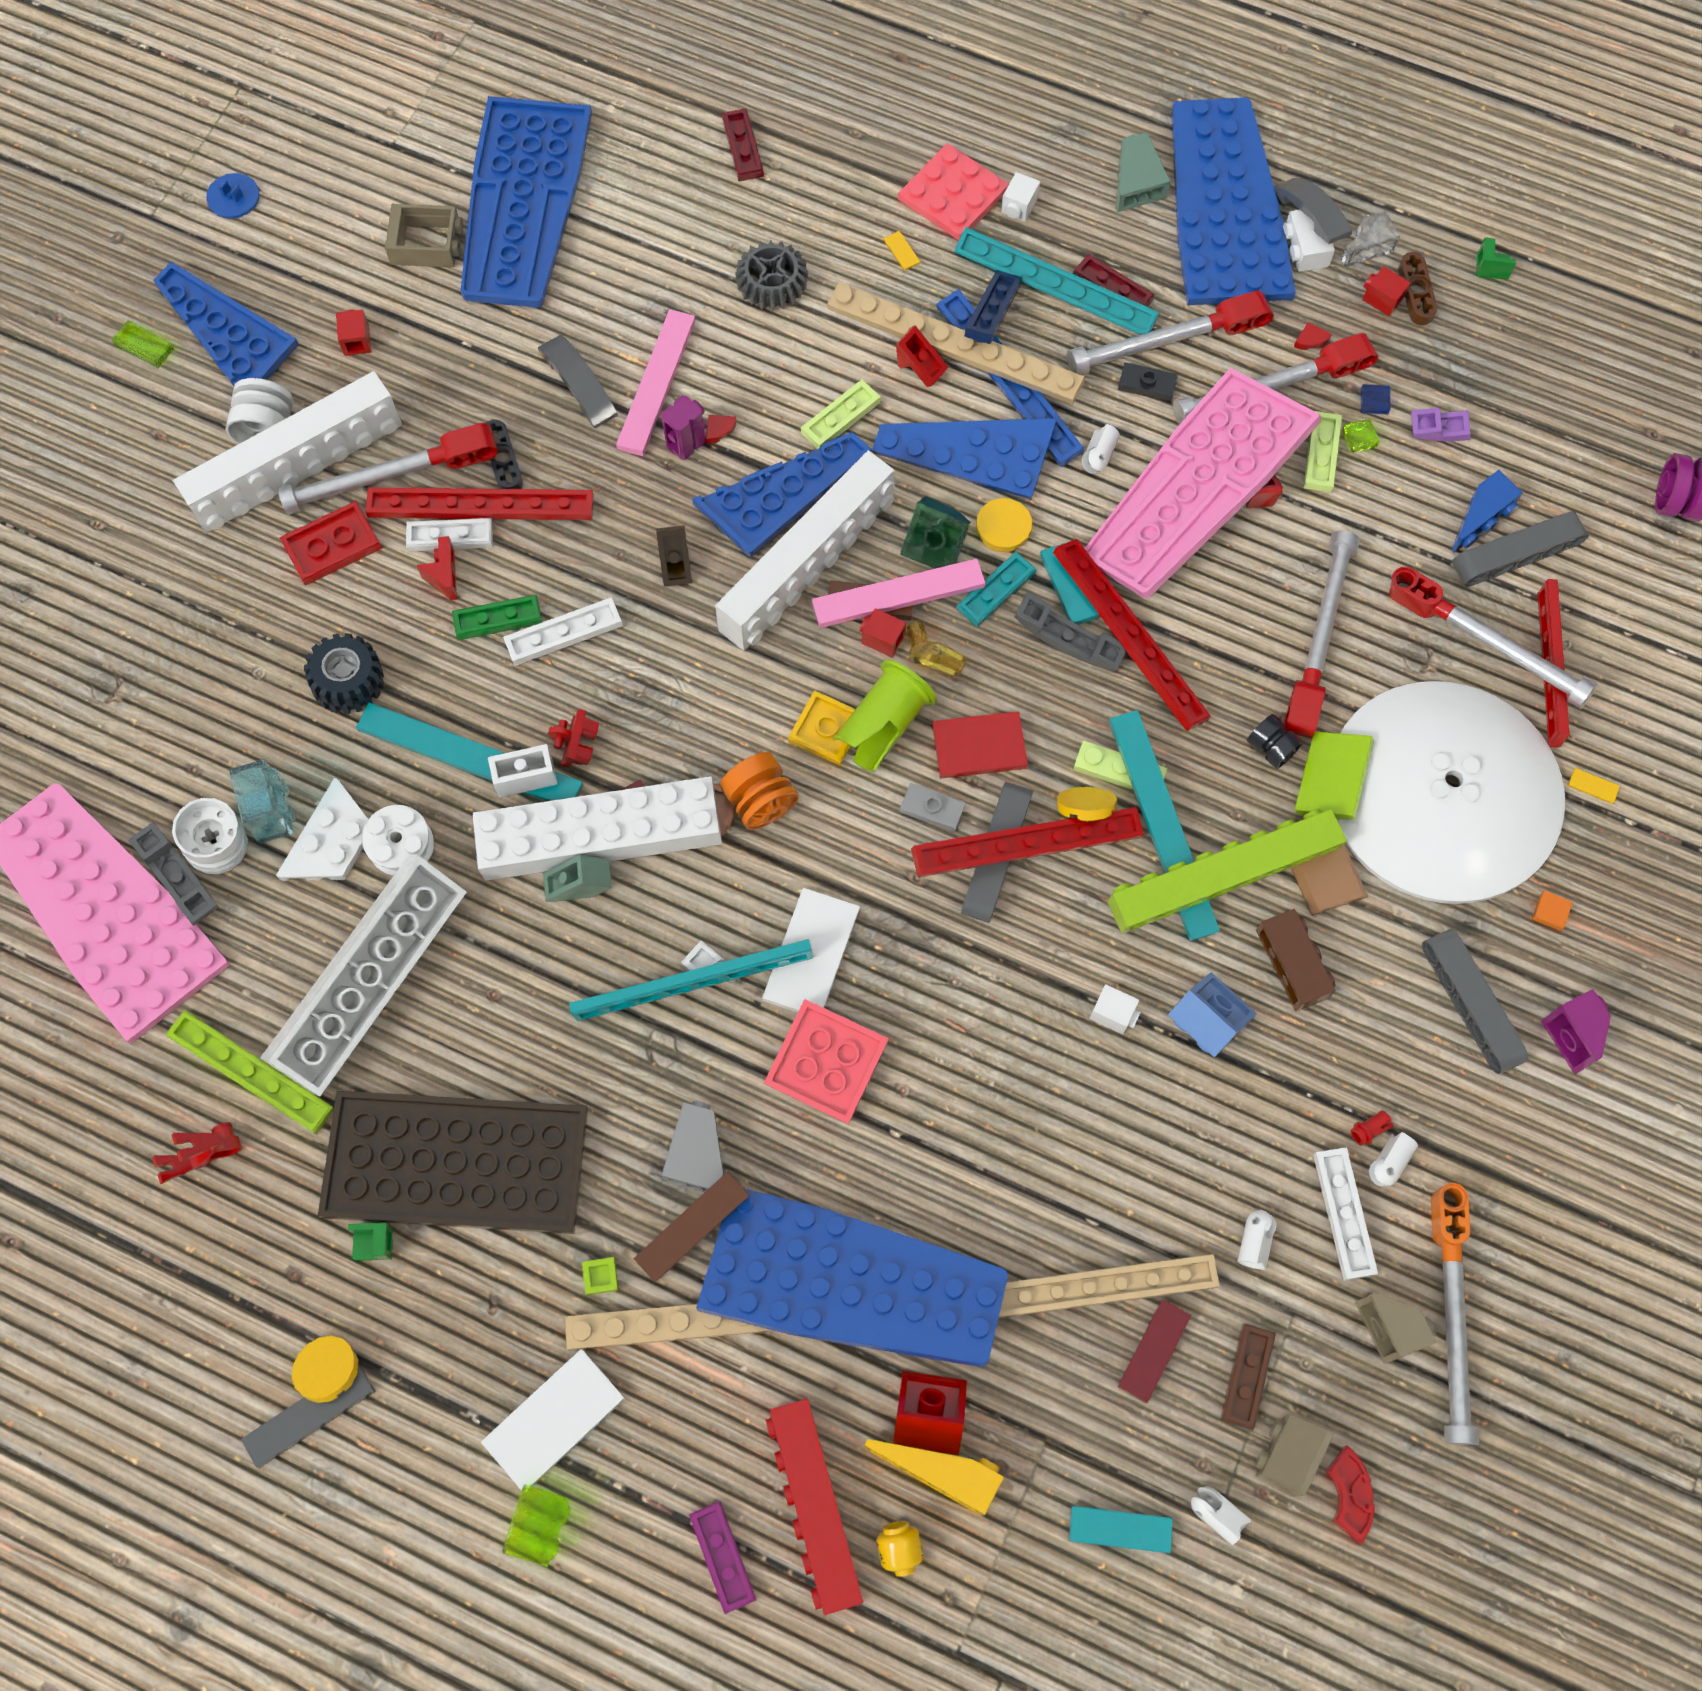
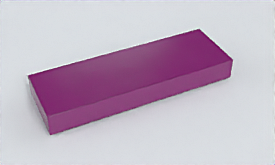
[689,1501,757,1614]

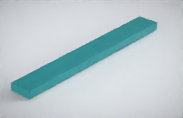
[954,226,1160,335]
[356,703,584,801]
[1108,710,1220,942]
[569,939,814,1021]

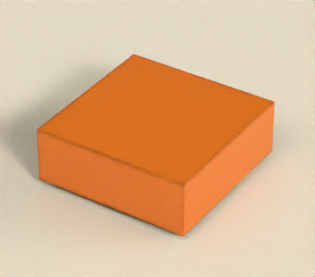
[1532,890,1573,931]

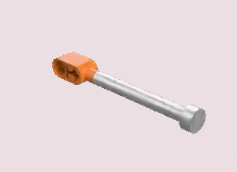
[1431,1183,1479,1445]

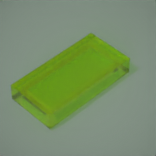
[111,320,175,368]

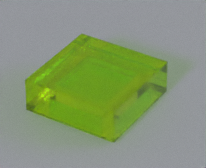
[1342,419,1380,453]

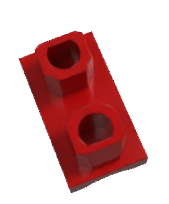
[548,708,599,768]

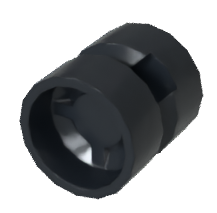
[1246,714,1304,769]

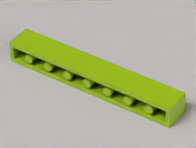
[1107,809,1347,934]

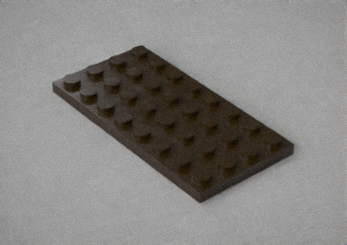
[318,1090,588,1234]

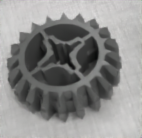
[735,240,808,311]

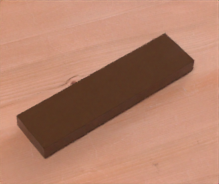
[633,1170,750,1282]

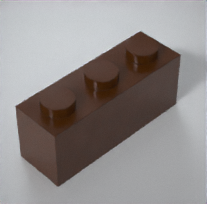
[1256,909,1336,1012]

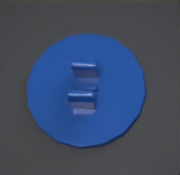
[206,173,259,219]

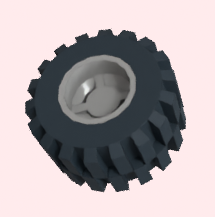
[304,633,384,714]

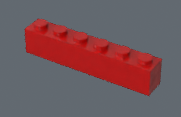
[765,1398,863,1616]

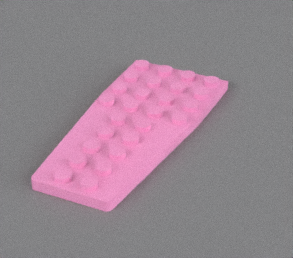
[1085,368,1321,598]
[0,784,231,1044]

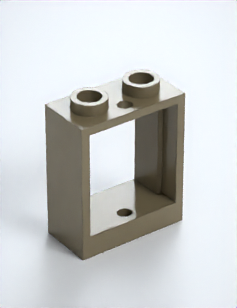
[385,203,463,267]

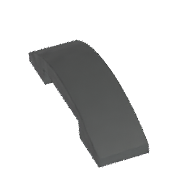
[1273,178,1352,244]
[538,335,618,429]
[1015,592,1126,672]
[128,822,219,926]

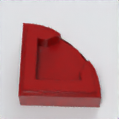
[1294,322,1332,350]
[706,415,737,444]

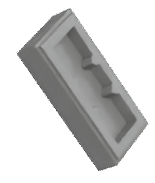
[900,783,966,832]

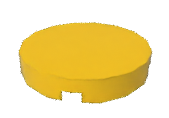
[976,498,1032,552]
[1057,787,1117,821]
[291,1336,358,1403]

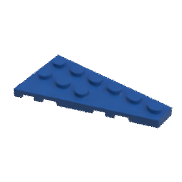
[153,262,299,386]
[872,418,1057,500]
[692,432,872,558]

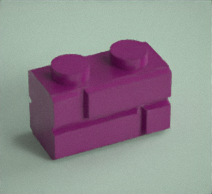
[661,395,707,460]

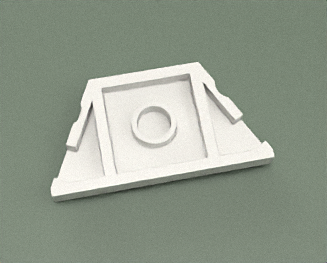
[276,778,368,881]

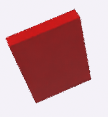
[279,501,382,586]
[932,711,1028,779]

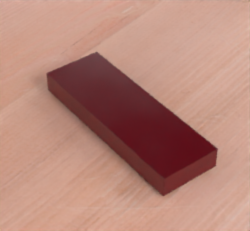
[721,108,764,182]
[1073,254,1155,307]
[1117,1299,1191,1404]

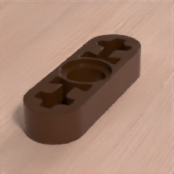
[1398,252,1437,325]

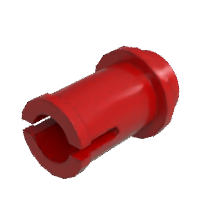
[1350,1110,1393,1146]

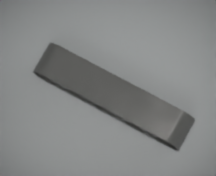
[1452,511,1589,587]
[961,782,1034,923]
[1422,929,1528,1075]

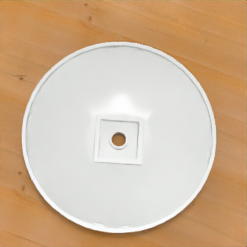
[1336,681,1565,904]

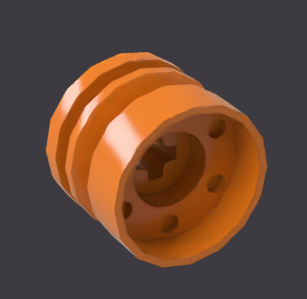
[720,752,799,830]

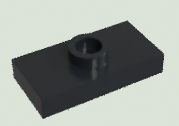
[1118,362,1178,402]

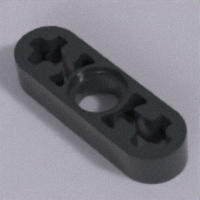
[486,419,523,489]

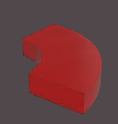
[1325,1445,1375,1544]

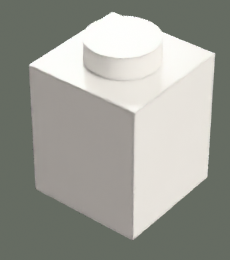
[1001,172,1040,222]
[1089,984,1140,1034]

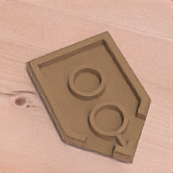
[1291,844,1368,916]

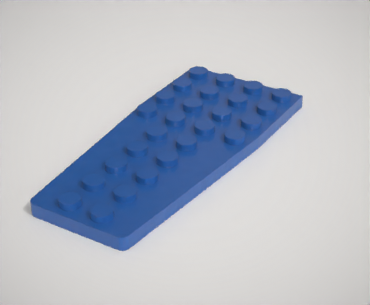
[460,96,592,308]
[1171,97,1296,306]
[696,1189,1008,1367]

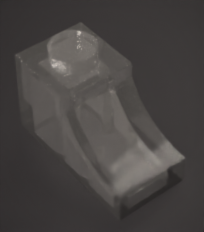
[1341,211,1400,268]

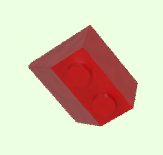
[893,1370,967,1456]

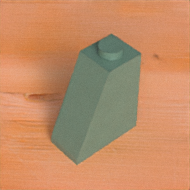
[1116,132,1170,212]

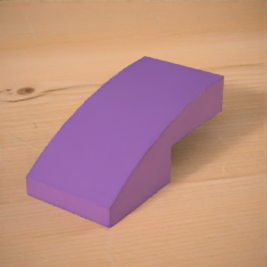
[1411,408,1470,441]

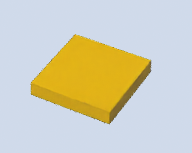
[788,690,855,766]

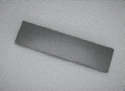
[241,1363,375,1468]

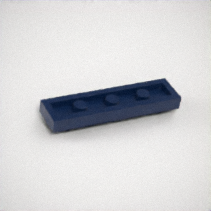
[964,270,1022,344]

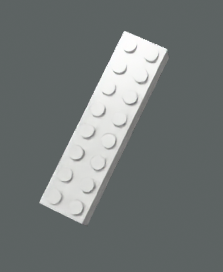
[173,371,402,533]
[715,450,895,651]
[473,776,722,881]
[260,856,466,1096]

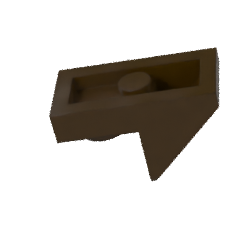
[656,525,692,587]

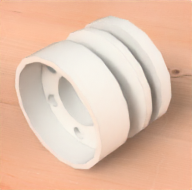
[225,378,293,444]
[172,798,248,874]

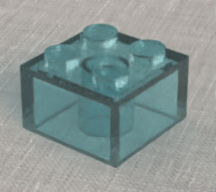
[229,759,296,844]

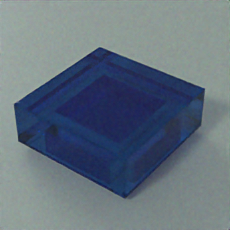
[1360,384,1391,415]

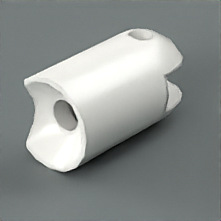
[1082,424,1120,474]
[1369,1132,1418,1186]
[1237,1210,1276,1270]
[1191,1486,1252,1546]

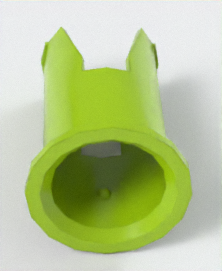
[832,659,937,773]

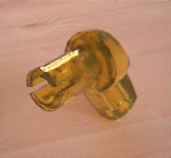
[906,621,966,676]

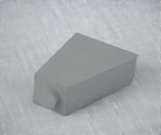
[661,1101,724,1192]

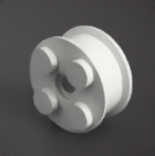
[362,805,434,876]

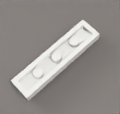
[503,597,623,666]
[1313,1147,1378,1281]

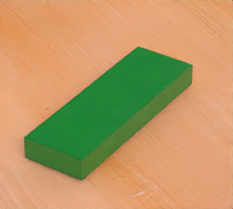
[452,594,542,640]

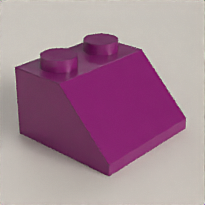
[1541,989,1611,1075]

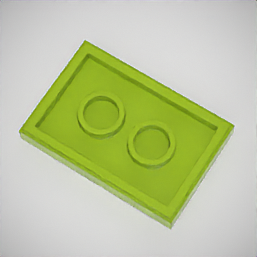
[1295,732,1374,820]

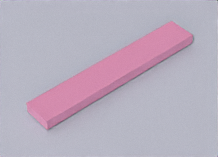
[616,309,696,456]
[812,559,985,628]

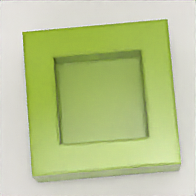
[582,1257,619,1296]

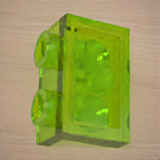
[502,1484,570,1567]

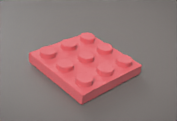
[898,143,1009,241]
[764,999,889,1125]

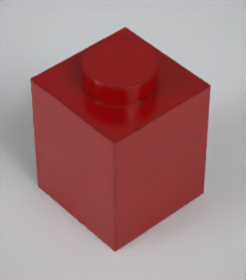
[1362,266,1411,317]
[336,309,371,356]
[859,608,906,658]

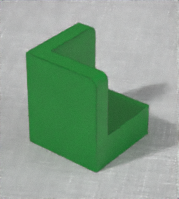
[1476,237,1516,280]
[348,1223,393,1261]

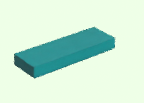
[1040,542,1099,625]
[956,552,1037,627]
[1069,1506,1173,1554]

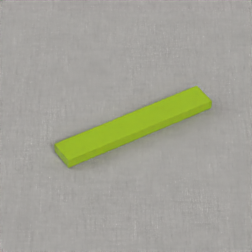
[165,1010,334,1135]

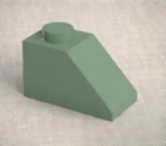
[543,854,612,902]

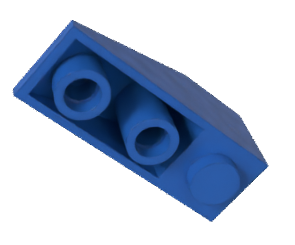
[1451,470,1523,553]

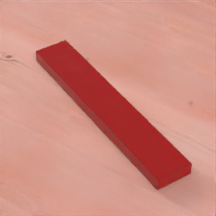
[1537,579,1570,748]

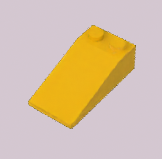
[864,1439,1004,1516]

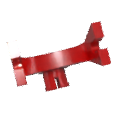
[152,1122,242,1185]

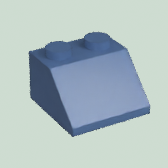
[1168,972,1257,1057]

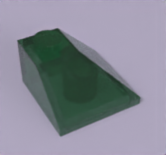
[900,495,971,569]

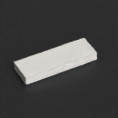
[406,518,493,551]

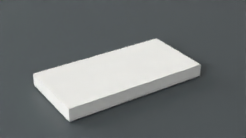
[762,888,860,1012]
[481,1349,625,1493]

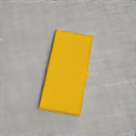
[883,231,920,271]
[1568,768,1620,804]

